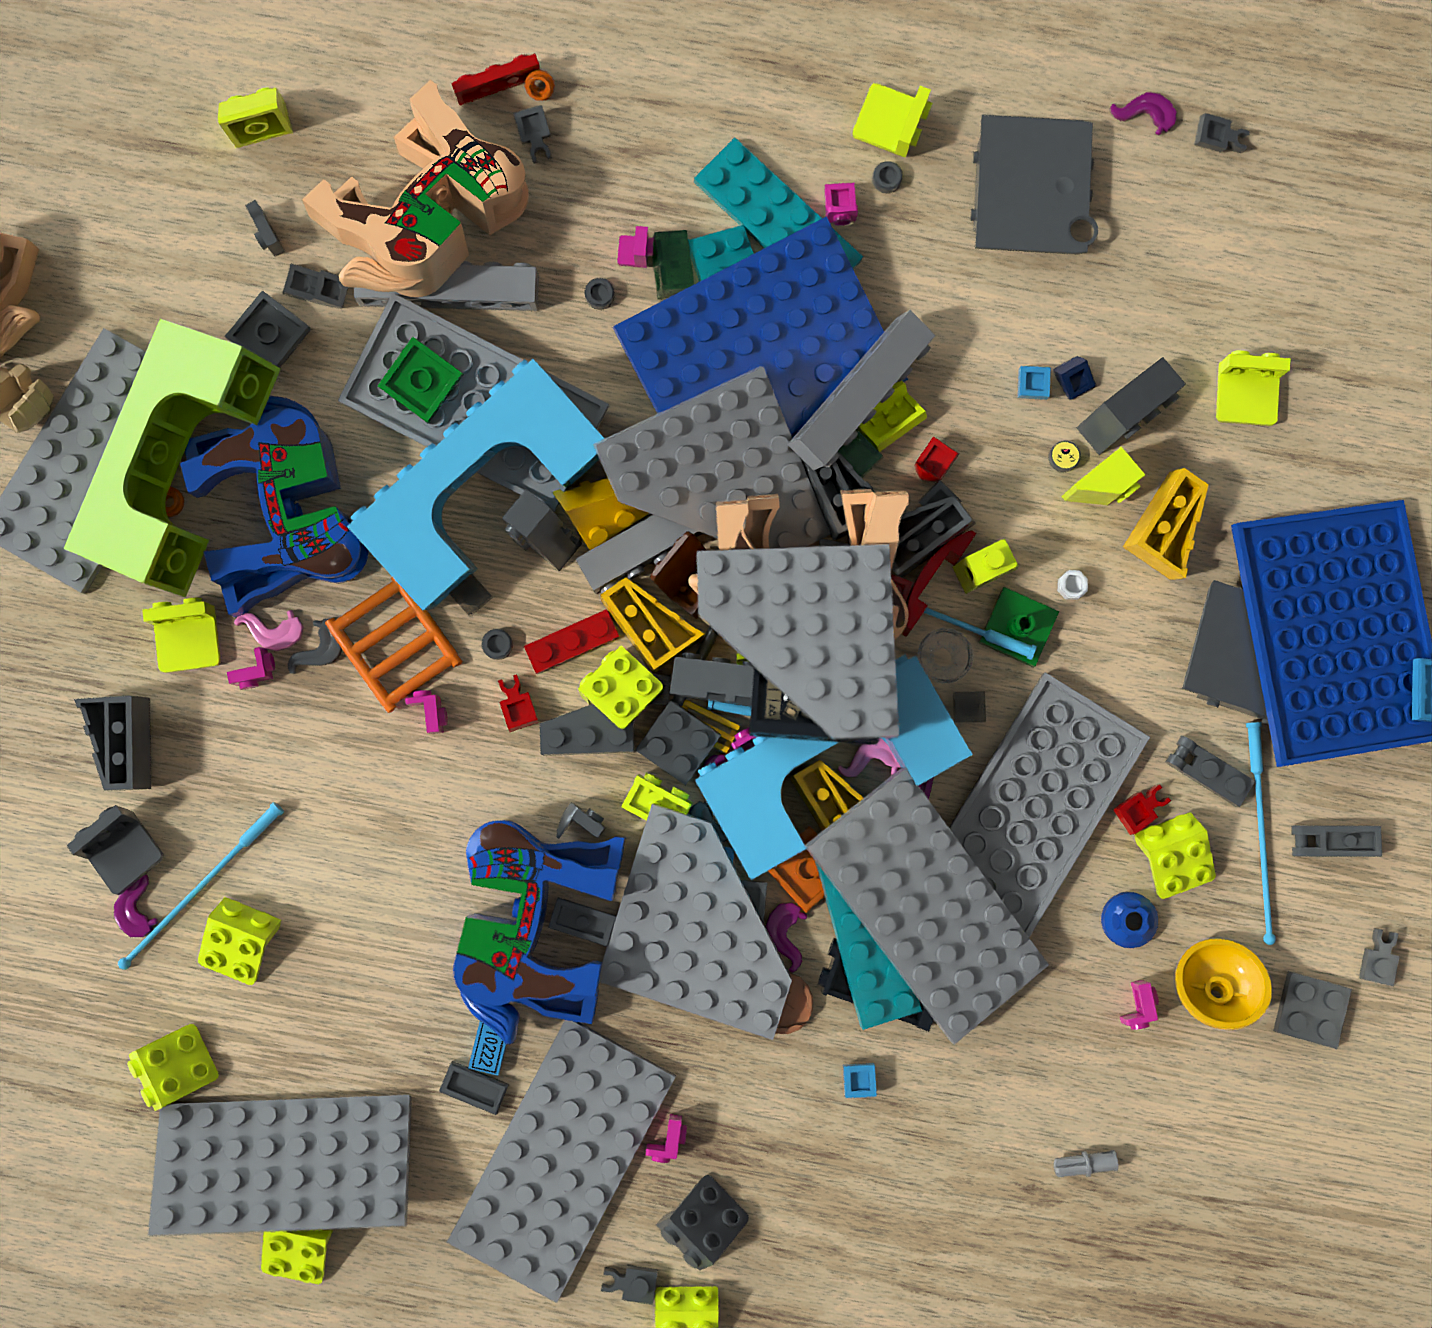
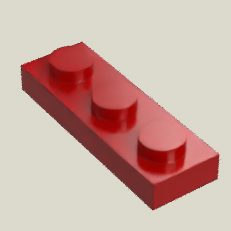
[451,53,540,106]
[524,609,620,675]

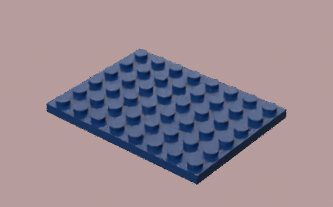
[613,216,908,439]
[1231,500,1432,767]

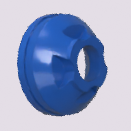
[1101,892,1159,948]

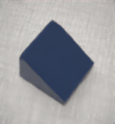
[1053,356,1096,400]

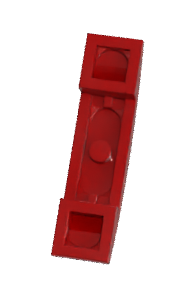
[901,530,977,637]

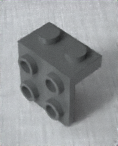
[66,805,164,895]
[656,1175,749,1271]

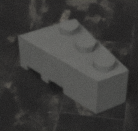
[1076,357,1186,455]
[502,489,582,571]
[892,496,976,578]
[540,704,635,756]

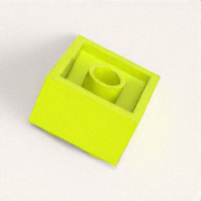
[218,87,293,148]
[1061,446,1145,505]

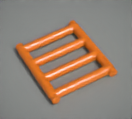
[325,577,463,713]

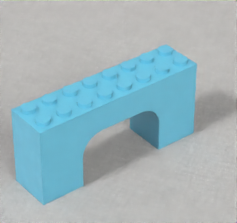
[347,359,605,611]
[695,654,972,880]

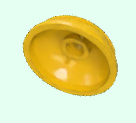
[1175,939,1272,1030]

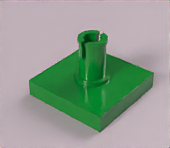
[377,336,464,423]
[978,587,1059,667]

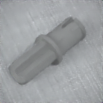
[1054,1150,1118,1177]

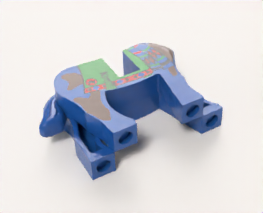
[180,395,368,618]
[453,820,626,1044]

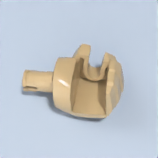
[0,364,54,433]

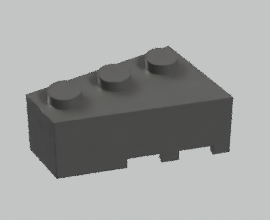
[800,451,874,541]
[670,652,754,707]
[74,696,151,791]

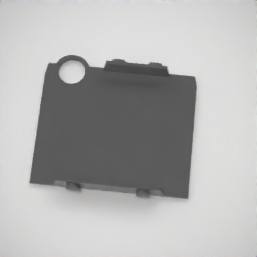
[970,115,1098,255]
[1182,580,1269,725]

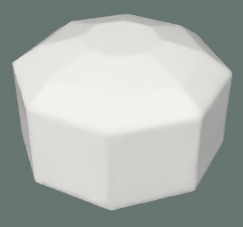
[1057,570,1088,600]

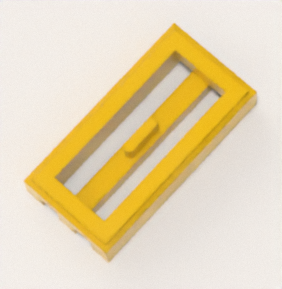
[682,699,740,754]

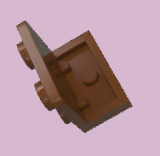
[650,531,707,619]

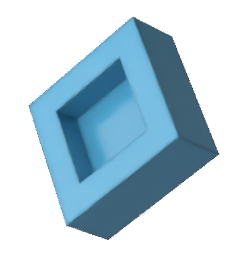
[1017,366,1051,400]
[843,1063,877,1098]

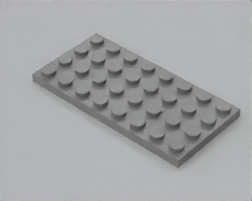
[338,293,609,512]
[0,328,146,594]
[949,672,1150,937]
[805,768,1049,1045]
[447,1020,676,1303]
[148,1095,412,1236]

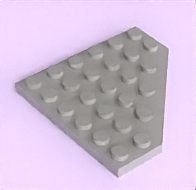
[593,366,831,549]
[697,544,899,740]
[599,803,792,1040]

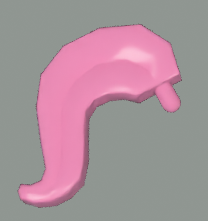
[234,610,304,651]
[838,738,901,778]

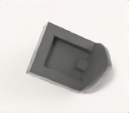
[556,802,607,839]

